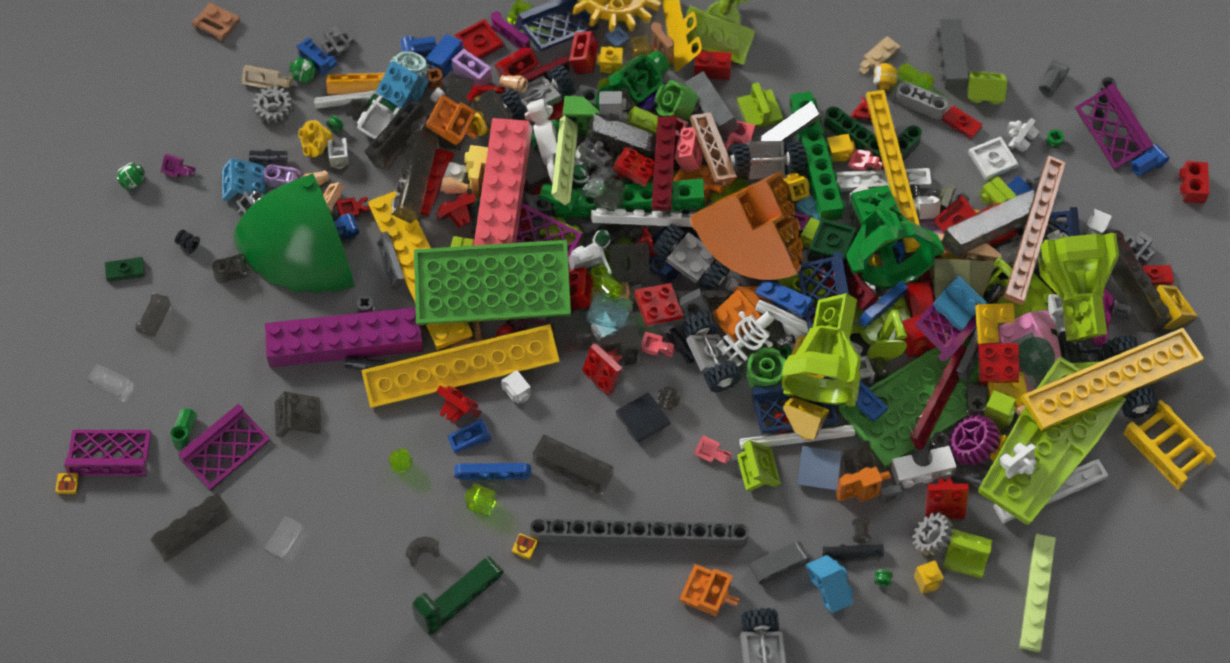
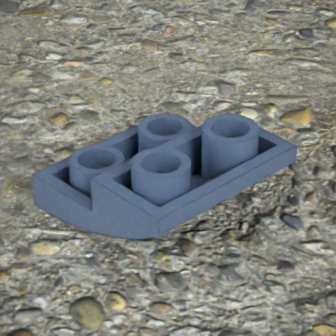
[797,446,842,490]

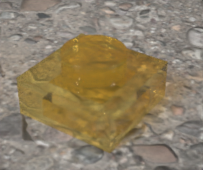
[629,35,651,57]

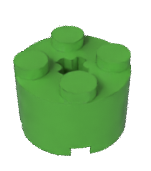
[655,80,699,121]
[746,347,786,388]

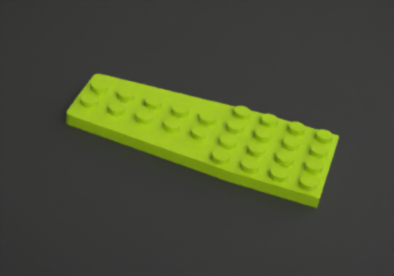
[978,356,1126,524]

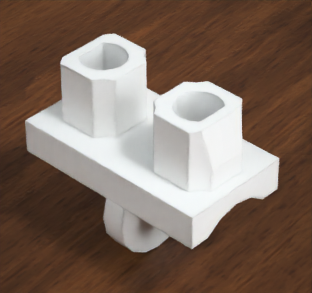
[1007,118,1039,153]
[1000,443,1036,479]

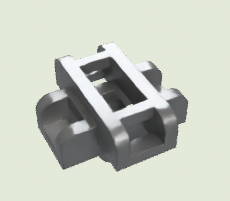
[321,25,354,56]
[578,140,612,169]
[236,191,264,217]
[1119,231,1155,265]

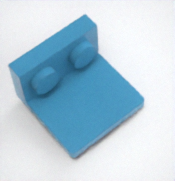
[376,61,430,112]
[222,158,266,201]
[933,275,987,331]

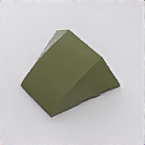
[929,259,996,317]

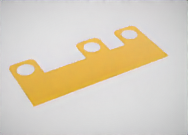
[661,0,702,73]

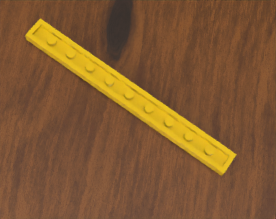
[866,90,920,253]

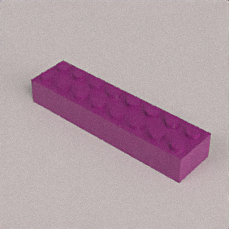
[265,307,423,367]

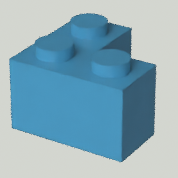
[806,555,854,613]

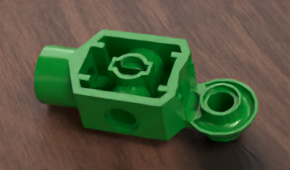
[595,51,670,110]

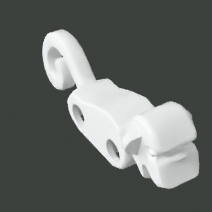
[525,99,558,184]

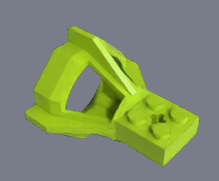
[1038,233,1119,342]
[782,293,861,407]

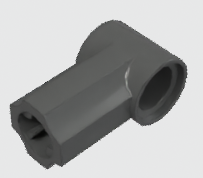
[1039,60,1070,96]

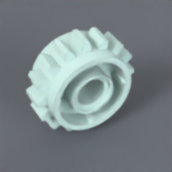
[390,52,429,78]

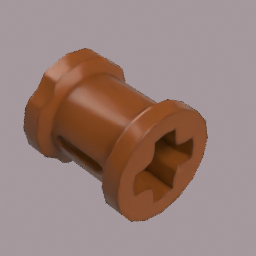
[426,68,444,91]

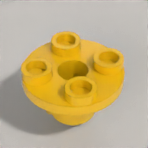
[298,120,333,157]

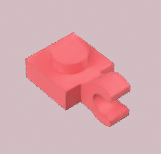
[848,149,883,171]
[639,332,675,357]
[694,435,732,464]

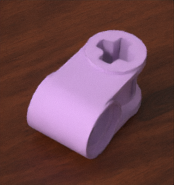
[264,165,301,189]

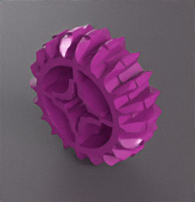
[948,414,1001,467]

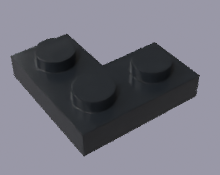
[1059,331,1104,363]

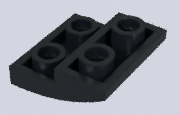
[615,393,671,443]

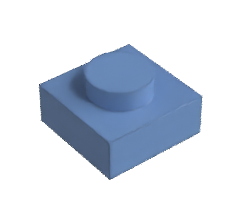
[605,26,630,48]

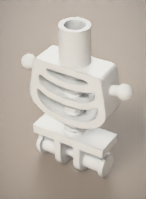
[715,311,775,367]

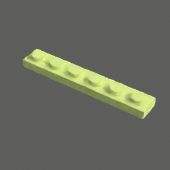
[551,115,578,205]
[1019,534,1056,652]

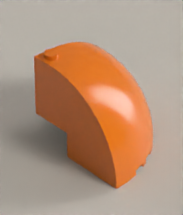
[690,171,803,280]

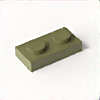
[939,184,957,207]

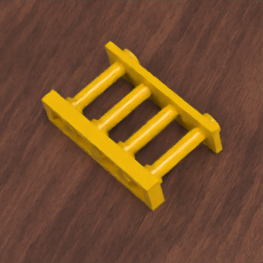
[1123,400,1216,490]

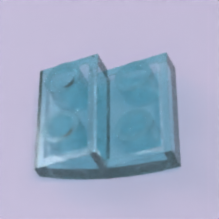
[586,292,633,332]

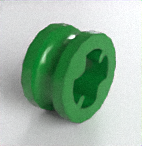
[326,115,344,133]
[1046,129,1064,148]
[874,570,893,586]

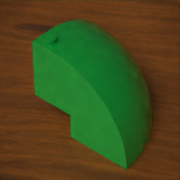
[233,173,355,294]

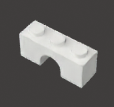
[890,446,957,488]

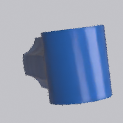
[400,36,436,54]
[1130,144,1170,176]
[334,213,359,238]

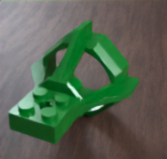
[846,185,944,290]

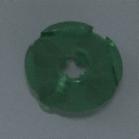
[1018,337,1055,376]

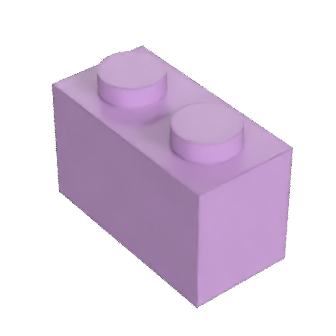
[452,49,492,87]

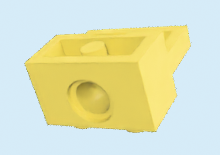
[464,145,488,198]

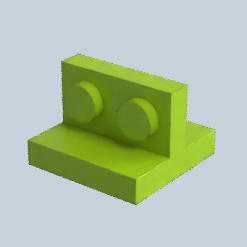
[737,82,783,129]
[737,440,781,492]
[943,529,992,579]

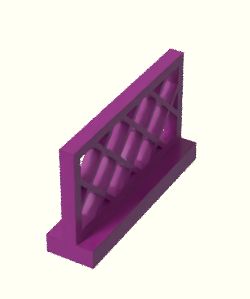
[1075,83,1153,169]
[516,203,583,258]
[915,296,977,362]
[178,403,270,491]
[64,430,152,476]

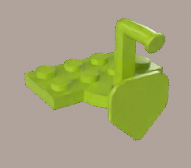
[685,0,756,65]
[985,257,1054,327]
[851,296,911,365]

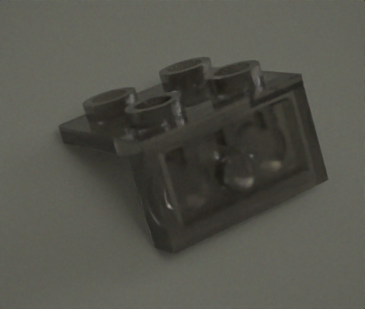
[546,311,592,353]
[274,391,321,437]

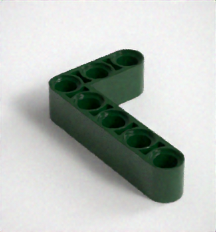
[824,106,922,170]
[412,556,504,635]

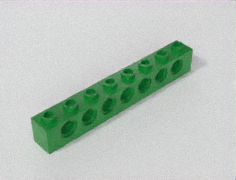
[789,91,845,221]
[554,179,705,219]

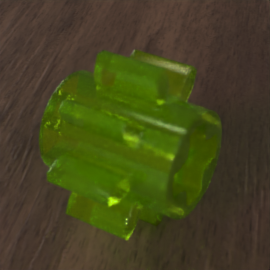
[388,447,413,473]

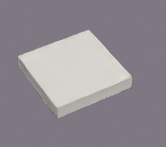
[968,136,1019,181]

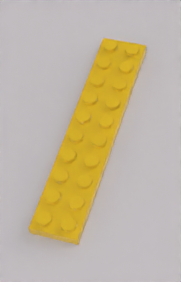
[367,189,473,350]
[361,324,560,409]
[1021,328,1204,431]

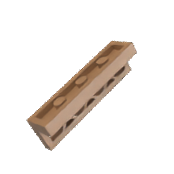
[690,112,737,186]

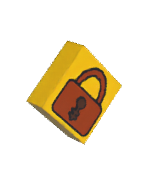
[56,473,79,494]
[511,533,538,560]

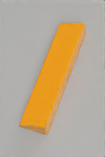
[326,73,385,95]

